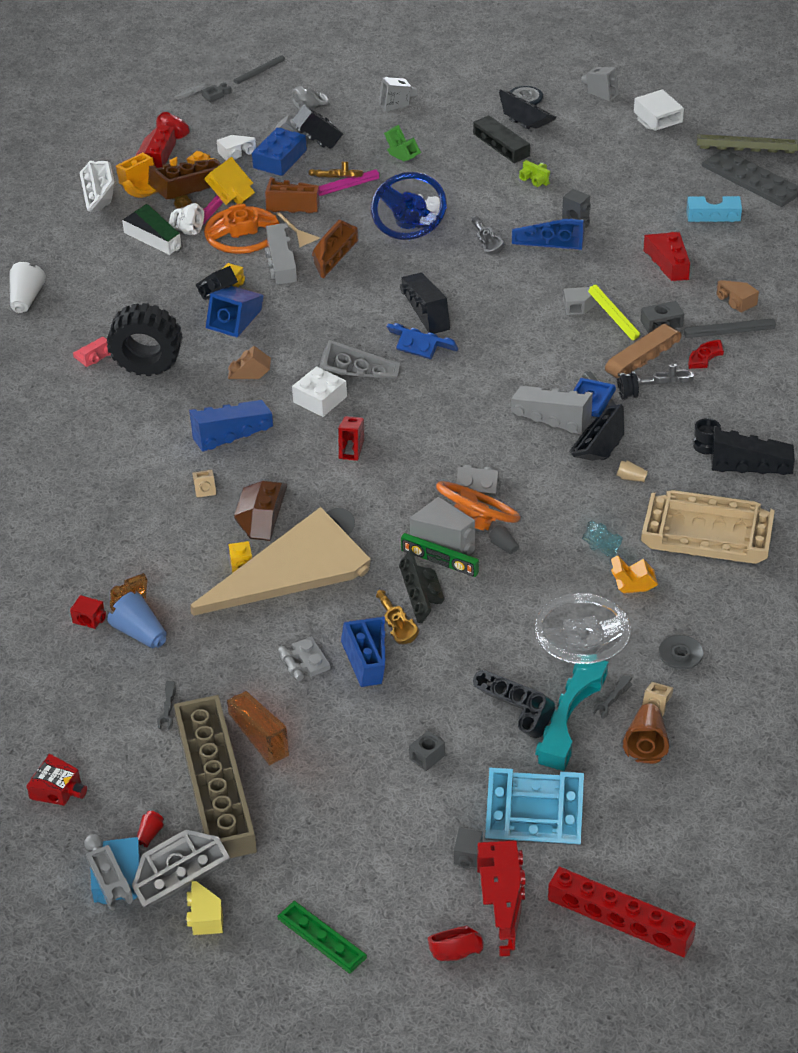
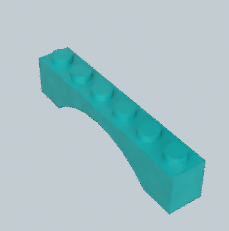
[535,655,608,771]

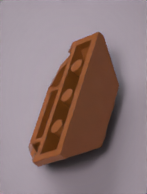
[312,220,358,278]

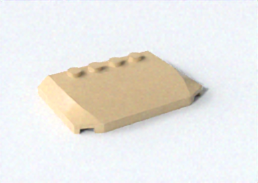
[641,490,775,564]

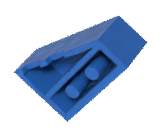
[341,617,385,687]

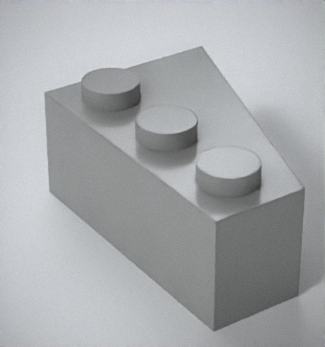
[265,223,297,284]

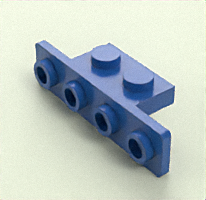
[387,323,459,359]

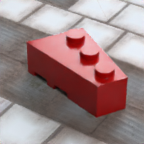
[643,232,690,281]

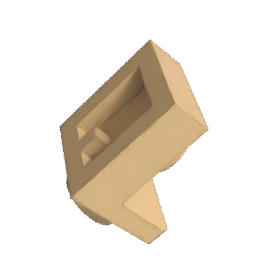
[192,470,216,497]
[642,682,673,716]

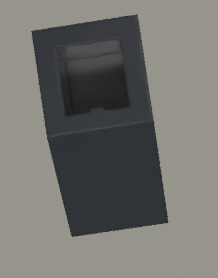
[195,266,238,300]

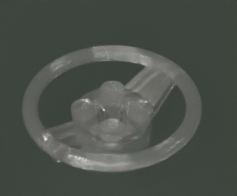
[534,594,631,664]

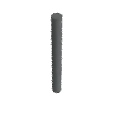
[234,55,285,84]

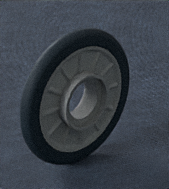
[510,86,543,105]

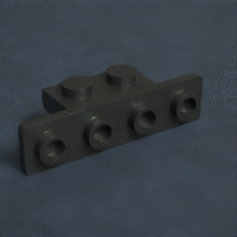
[399,551,445,623]

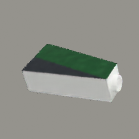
[122,204,181,255]

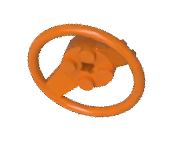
[204,204,280,254]
[436,481,521,531]

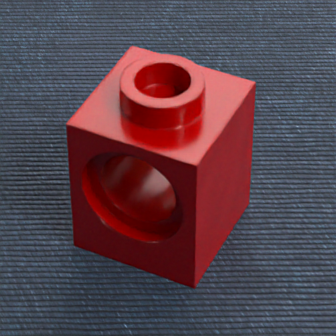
[70,595,106,629]

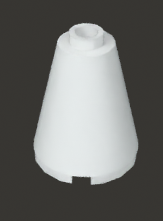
[10,262,46,313]

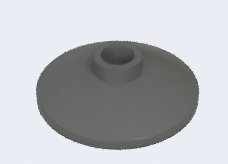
[659,635,703,669]

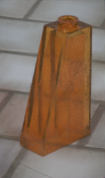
[227,691,289,766]

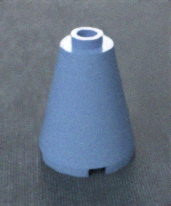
[107,591,167,648]

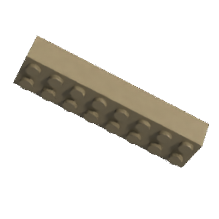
[174,695,257,858]

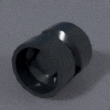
[693,418,721,454]

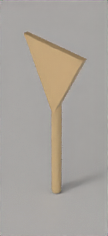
[277,212,320,247]

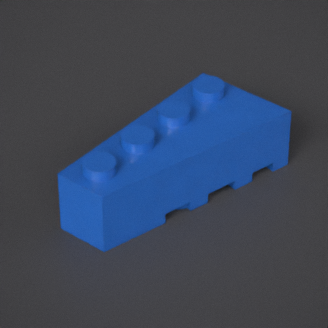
[189,400,273,452]

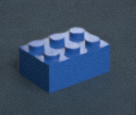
[252,128,307,176]

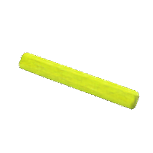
[588,284,640,340]

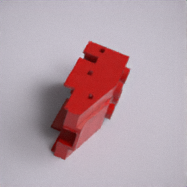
[477,840,525,957]

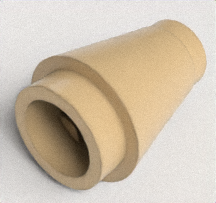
[617,460,648,482]

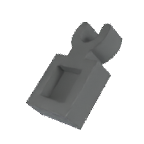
[201,82,232,102]

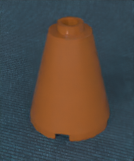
[623,704,670,764]

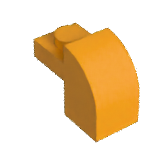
[611,555,658,593]

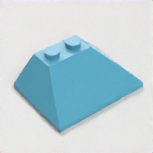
[485,768,584,844]

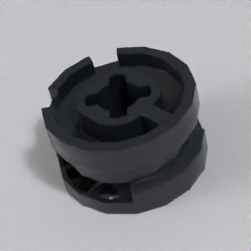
[617,371,639,400]

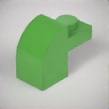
[384,125,421,161]

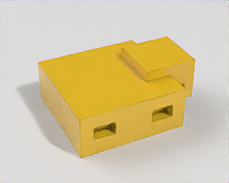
[204,157,255,205]

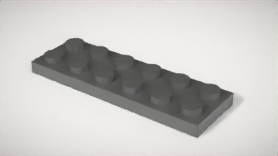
[702,150,798,207]

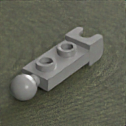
[84,834,133,911]

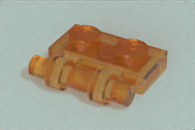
[109,573,148,612]

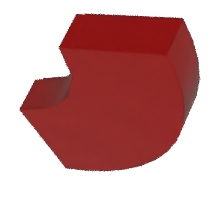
[688,340,724,369]

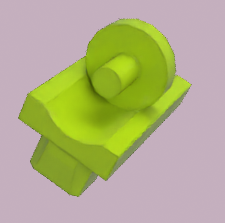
[519,160,550,187]

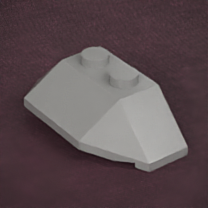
[132,830,230,908]

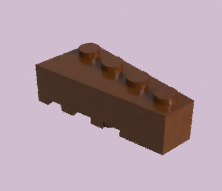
[148,159,221,200]

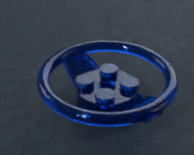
[371,172,447,240]

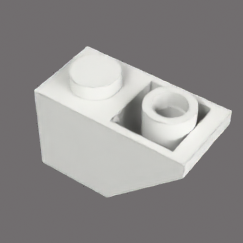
[217,135,256,160]

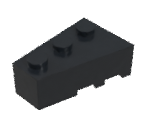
[292,105,343,149]

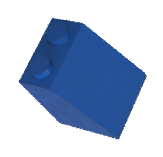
[206,286,263,337]

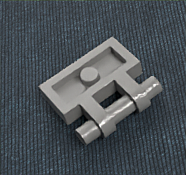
[278,636,330,681]

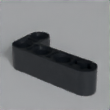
[473,670,555,738]

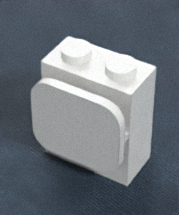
[634,89,684,131]

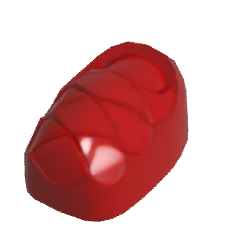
[156,112,190,139]
[427,925,484,961]

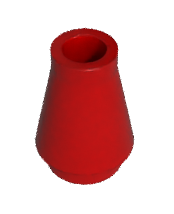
[137,811,164,847]

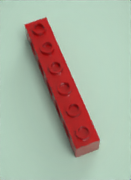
[548,866,696,958]

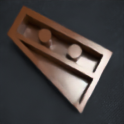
[265,177,320,213]

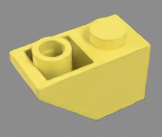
[187,881,223,935]

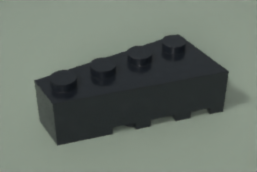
[400,272,451,334]
[711,426,795,475]

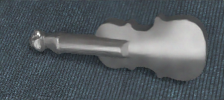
[471,216,504,254]
[637,364,694,385]

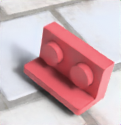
[73,337,111,367]

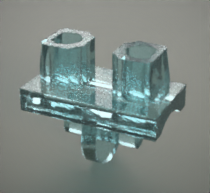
[582,520,623,558]

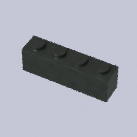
[473,115,530,163]

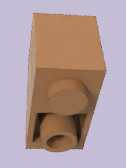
[717,280,759,313]
[228,346,271,379]

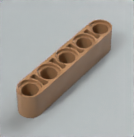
[605,324,681,378]

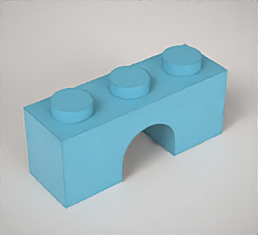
[686,196,742,222]

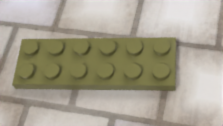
[697,134,798,154]

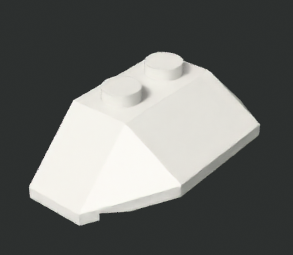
[80,161,114,212]

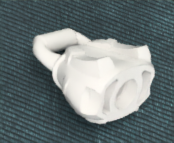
[169,203,204,236]

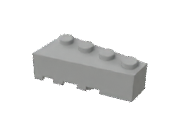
[511,386,593,435]

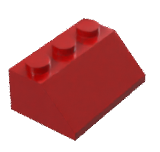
[136,125,176,168]

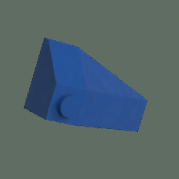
[512,219,585,250]

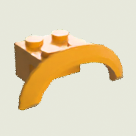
[116,153,178,198]

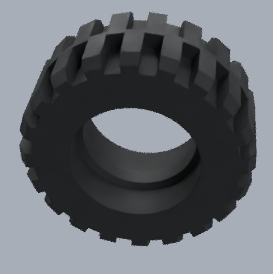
[107,303,182,376]

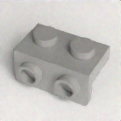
[456,465,500,495]

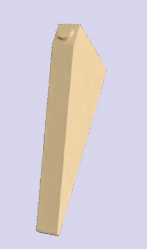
[191,507,371,616]

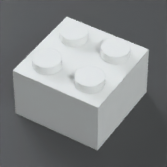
[292,366,347,417]

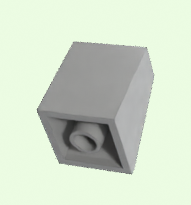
[409,497,475,555]

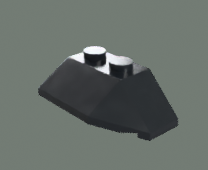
[499,89,556,129]
[569,404,624,461]

